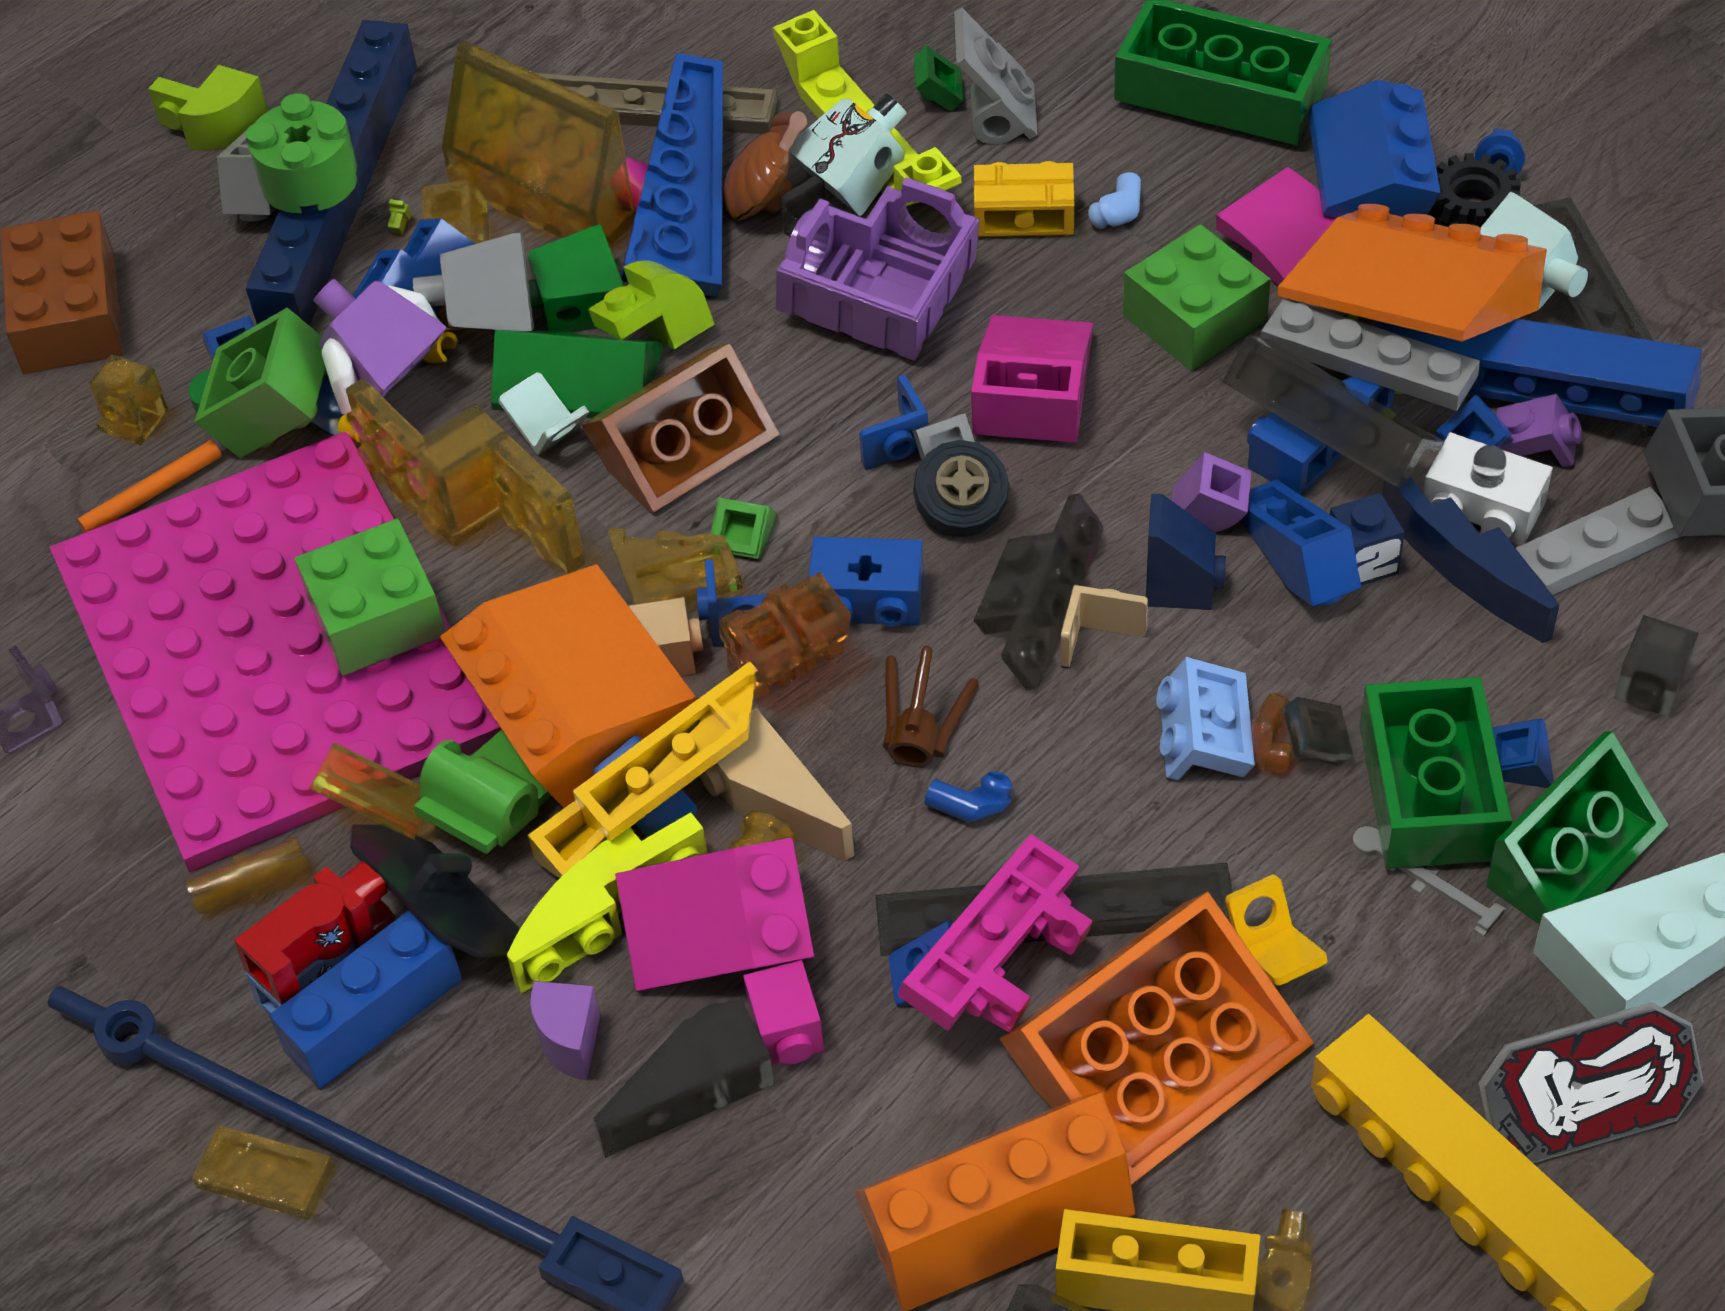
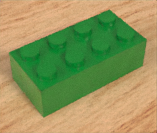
[1114,0,1332,146]

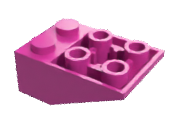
[971,315,1093,443]

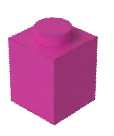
[743,960,824,1067]

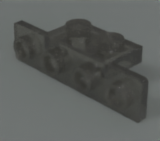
[973,493,1103,690]

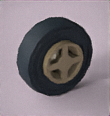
[913,440,1010,537]

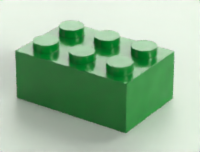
[1359,677,1512,868]

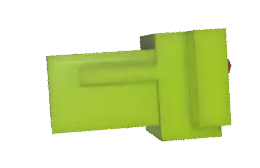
[387,199,412,235]

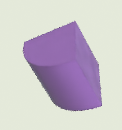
[1172,452,1252,532]
[530,981,601,1080]

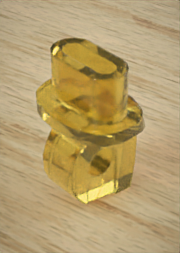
[1256,1209,1313,1311]

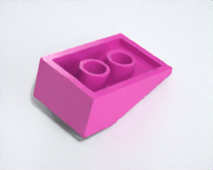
[615,837,814,991]

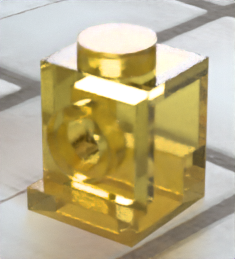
[88,354,169,446]

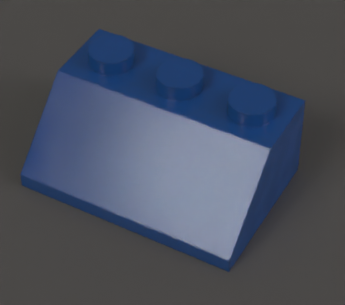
[1308,79,1441,218]

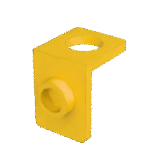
[1225,874,1328,986]

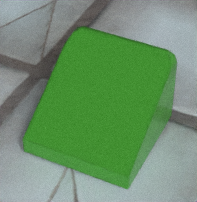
[707,497,776,560]

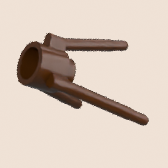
[883,646,979,767]

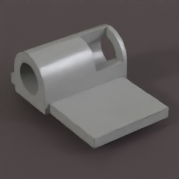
[954,7,1038,145]

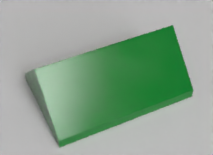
[491,330,663,418]
[1486,731,1668,925]

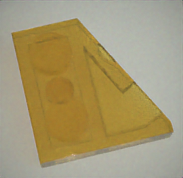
[608,528,743,605]

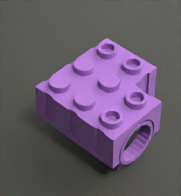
[776,177,979,361]

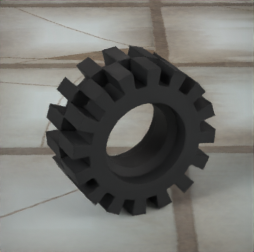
[1428,153,1521,228]

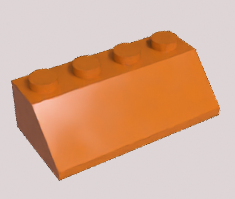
[853,1092,1136,1311]

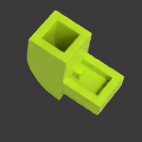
[148,65,268,150]
[588,260,715,349]

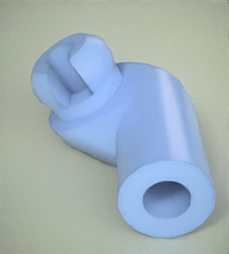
[1088,172,1141,229]

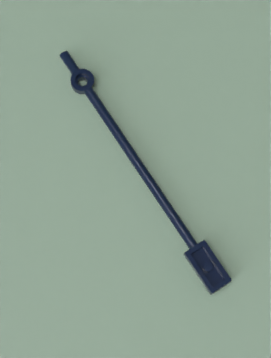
[48,986,684,1311]

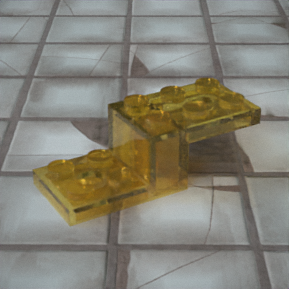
[346,378,585,574]

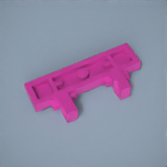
[897,834,1093,1032]

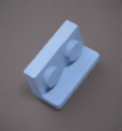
[1156,657,1255,780]

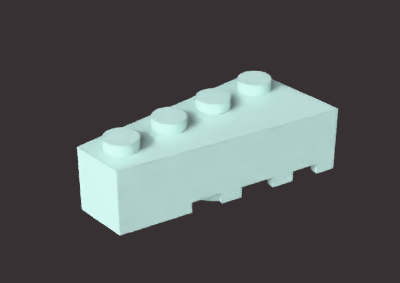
[1533,852,1725,1018]

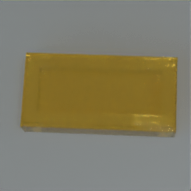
[309,743,424,840]
[192,1125,335,1220]

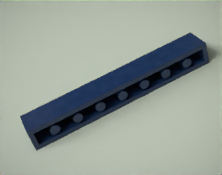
[246,20,417,326]

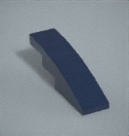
[1382,467,1559,643]

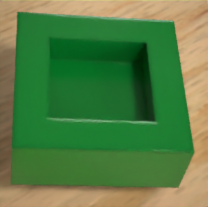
[914,45,963,112]

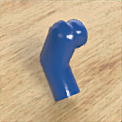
[924,772,1012,822]

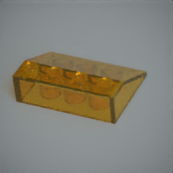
[442,40,635,247]

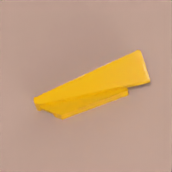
[528,661,757,878]

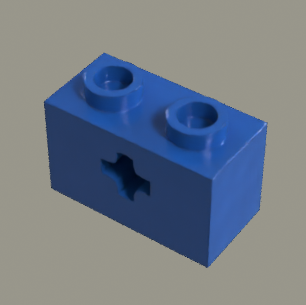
[807,537,924,626]

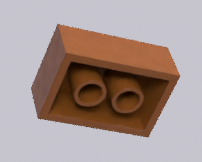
[0,210,123,375]

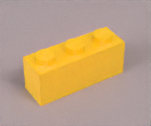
[1056,1209,1261,1311]

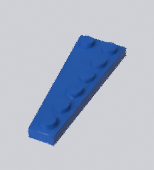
[620,53,723,297]

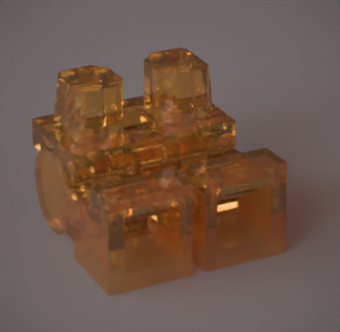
[719,572,851,702]

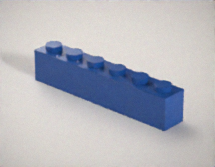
[1375,319,1702,427]

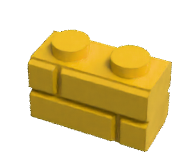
[974,161,1074,237]

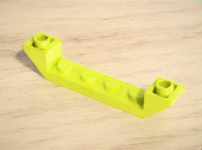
[773,10,962,206]

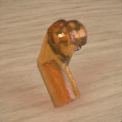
[1251,693,1294,773]

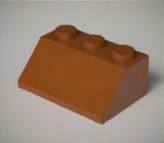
[581,343,780,513]

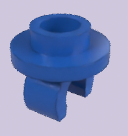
[1474,128,1525,174]

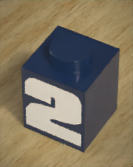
[1330,493,1405,585]

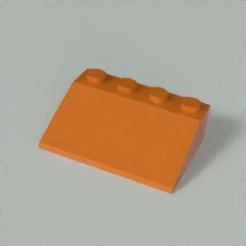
[1277,204,1547,342]
[440,564,698,808]
[999,891,1314,1185]

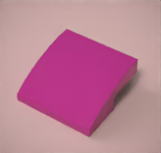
[1216,167,1336,285]

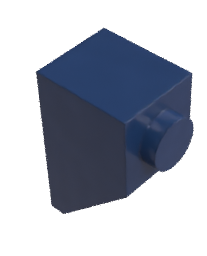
[1146,494,1226,610]

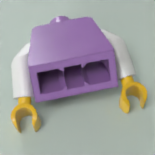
[313,279,458,443]

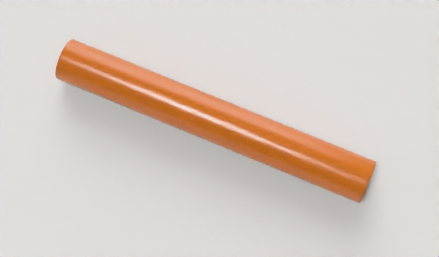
[76,439,222,533]

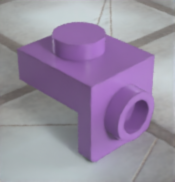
[1496,394,1582,467]

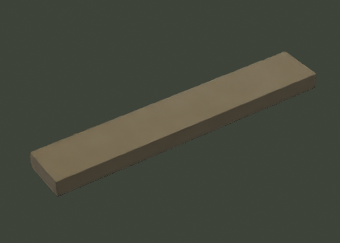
[490,71,778,134]

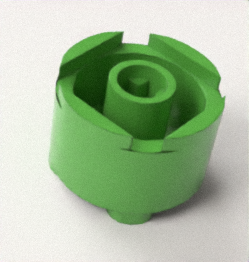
[246,94,357,213]

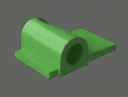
[414,730,552,854]

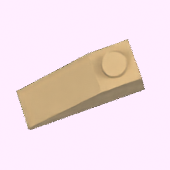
[700,708,855,861]

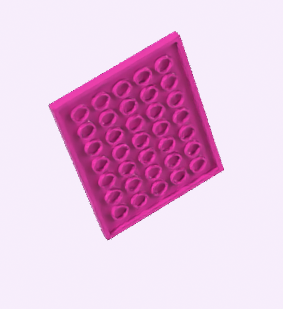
[50,431,502,872]

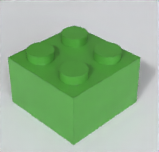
[1123,224,1271,371]
[194,308,327,458]
[294,518,445,676]

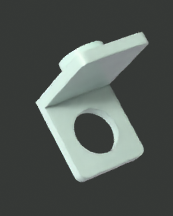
[498,373,589,456]

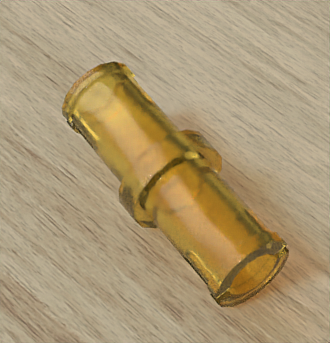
[186,836,310,914]

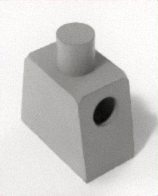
[413,232,534,331]

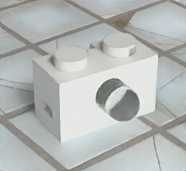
[1423,432,1553,546]

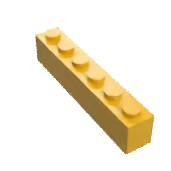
[1311,1014,1654,1311]

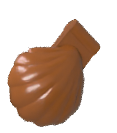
[722,111,807,221]

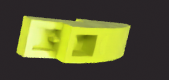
[507,812,708,994]

